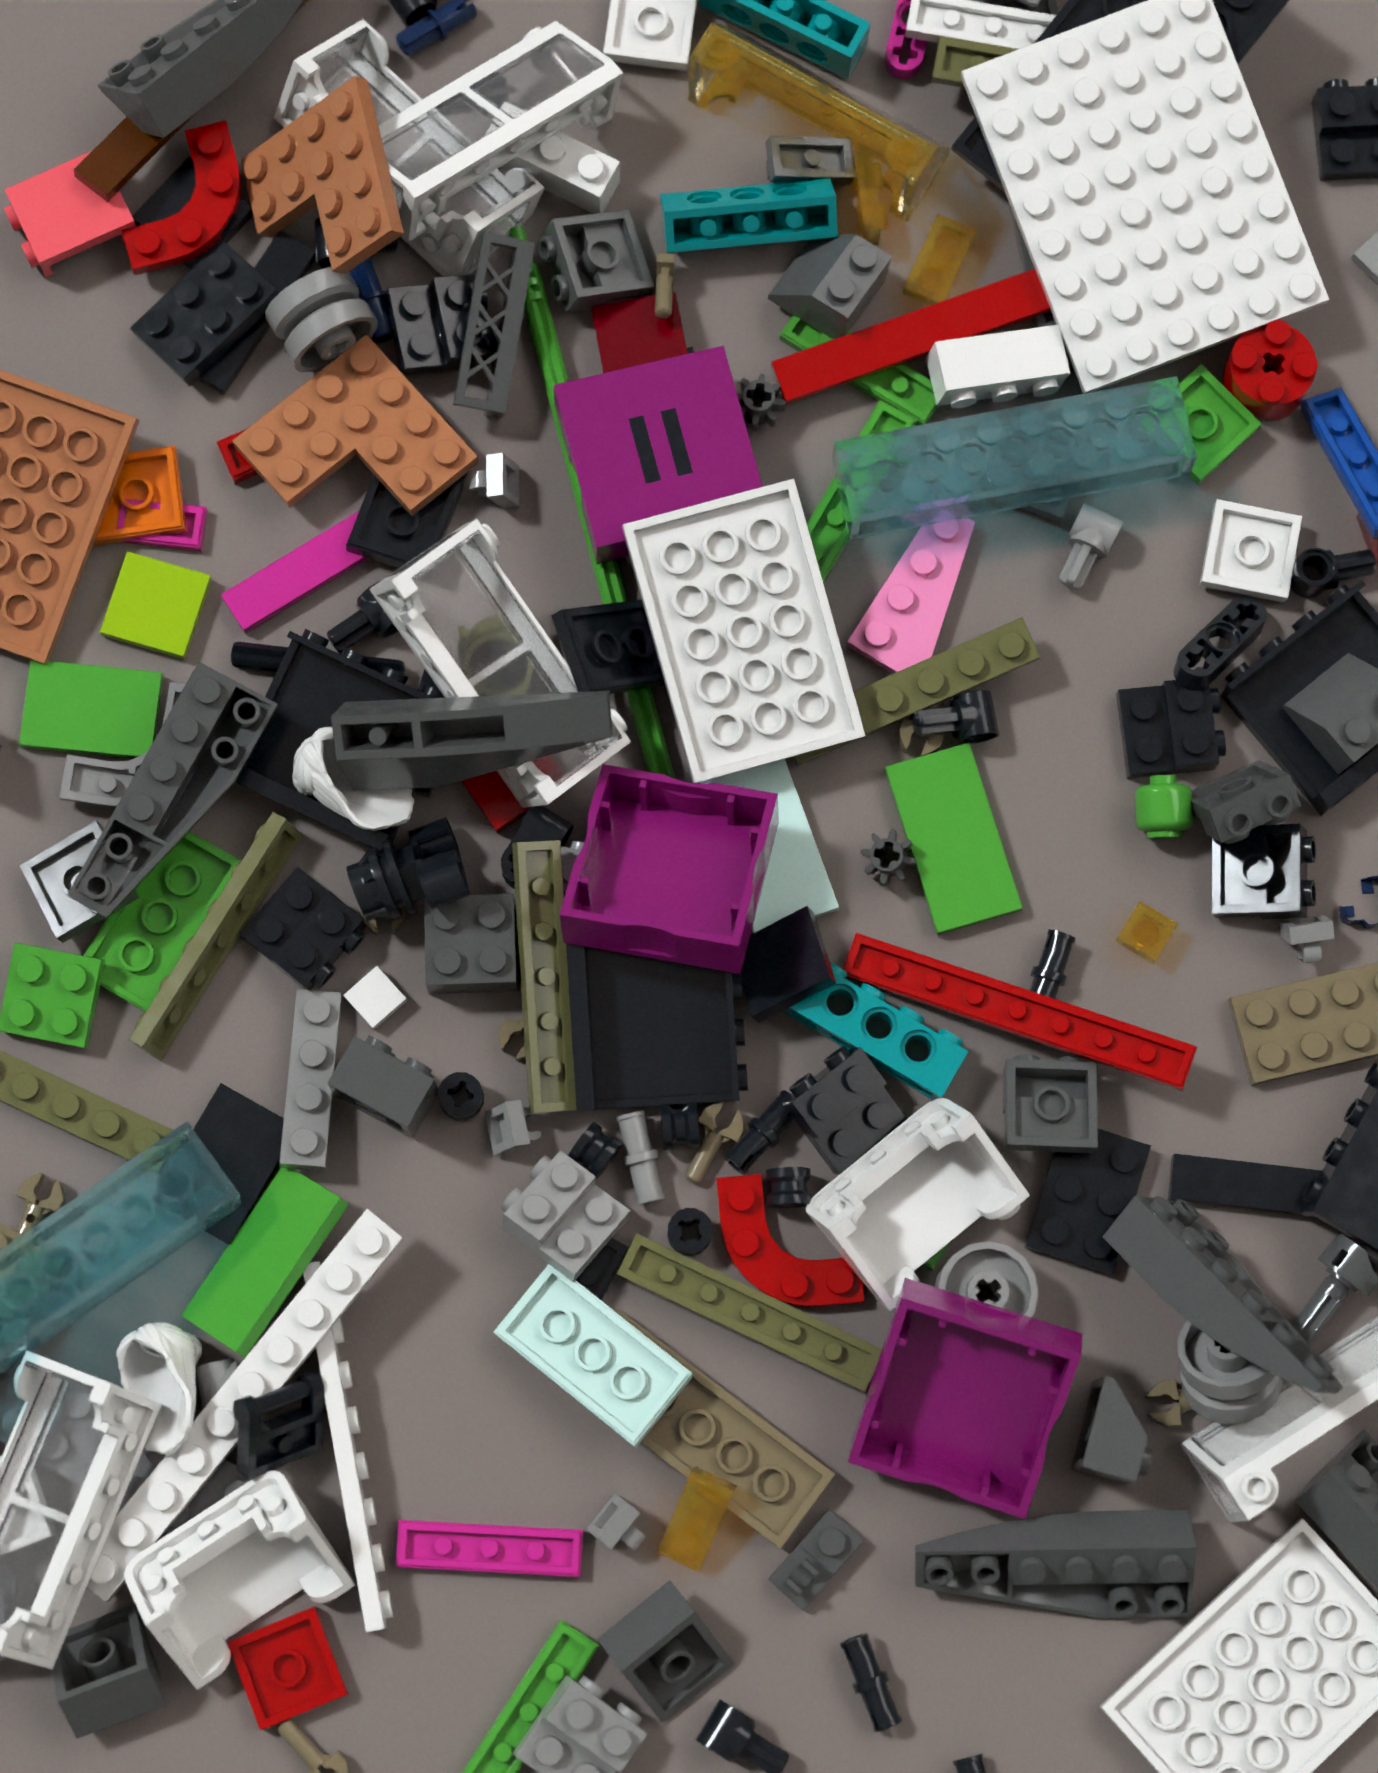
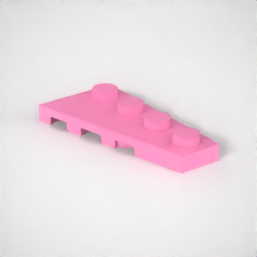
[846,500,975,674]

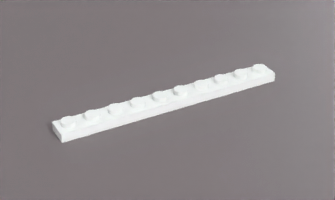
[87,1209,404,1602]

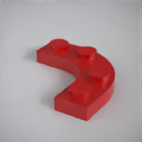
[122,120,241,276]
[716,1174,864,1307]

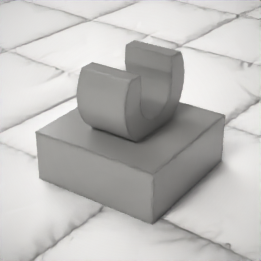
[469,453,519,509]
[1279,914,1335,963]
[484,1100,541,1156]
[586,1493,646,1551]

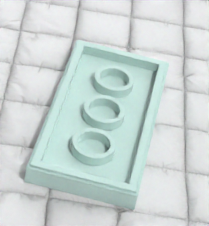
[699,759,839,933]
[494,1264,694,1448]

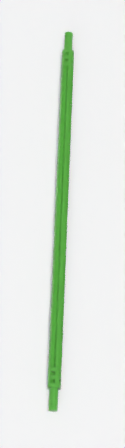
[508,225,675,779]

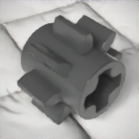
[737,374,785,431]
[860,829,917,886]

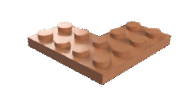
[241,76,404,274]
[232,334,479,516]

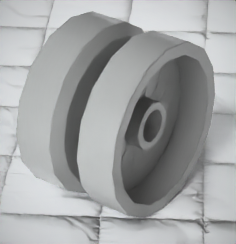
[265,267,378,372]
[934,1241,1039,1317]
[1177,1321,1282,1424]

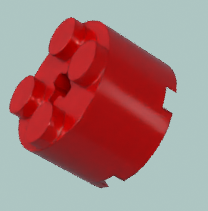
[1223,320,1318,421]

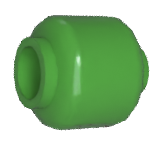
[1135,775,1193,839]

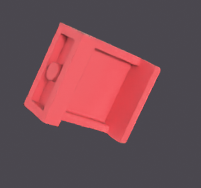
[3,151,136,277]

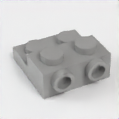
[502,1150,630,1282]
[513,1675,648,1773]

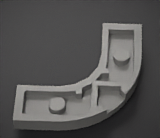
[59,682,186,808]

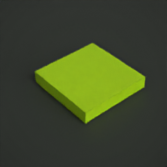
[100,551,212,660]

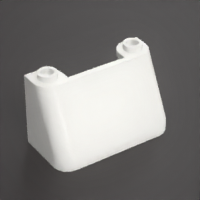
[806,1098,1030,1311]
[124,1471,355,1690]

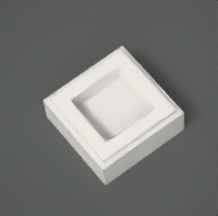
[343,966,407,1030]

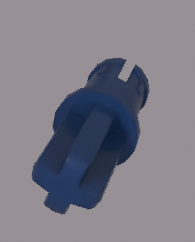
[395,0,477,56]
[350,258,393,343]

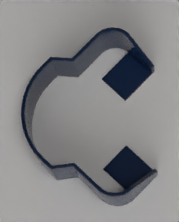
[1339,876,1378,929]

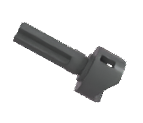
[1292,1234,1378,1346]

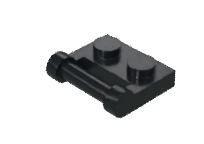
[233,1371,324,1480]

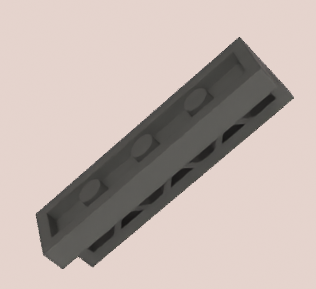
[453,232,535,419]

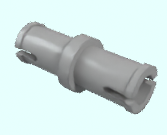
[616,1110,665,1205]

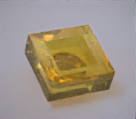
[1115,901,1178,964]

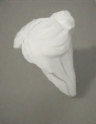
[292,727,415,831]
[116,1322,202,1456]

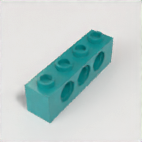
[699,0,871,80]
[660,178,838,253]
[784,962,969,1100]

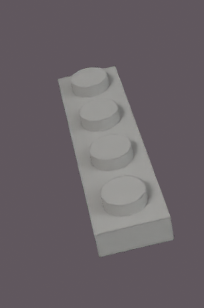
[279,989,342,1171]

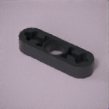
[1173,597,1267,690]

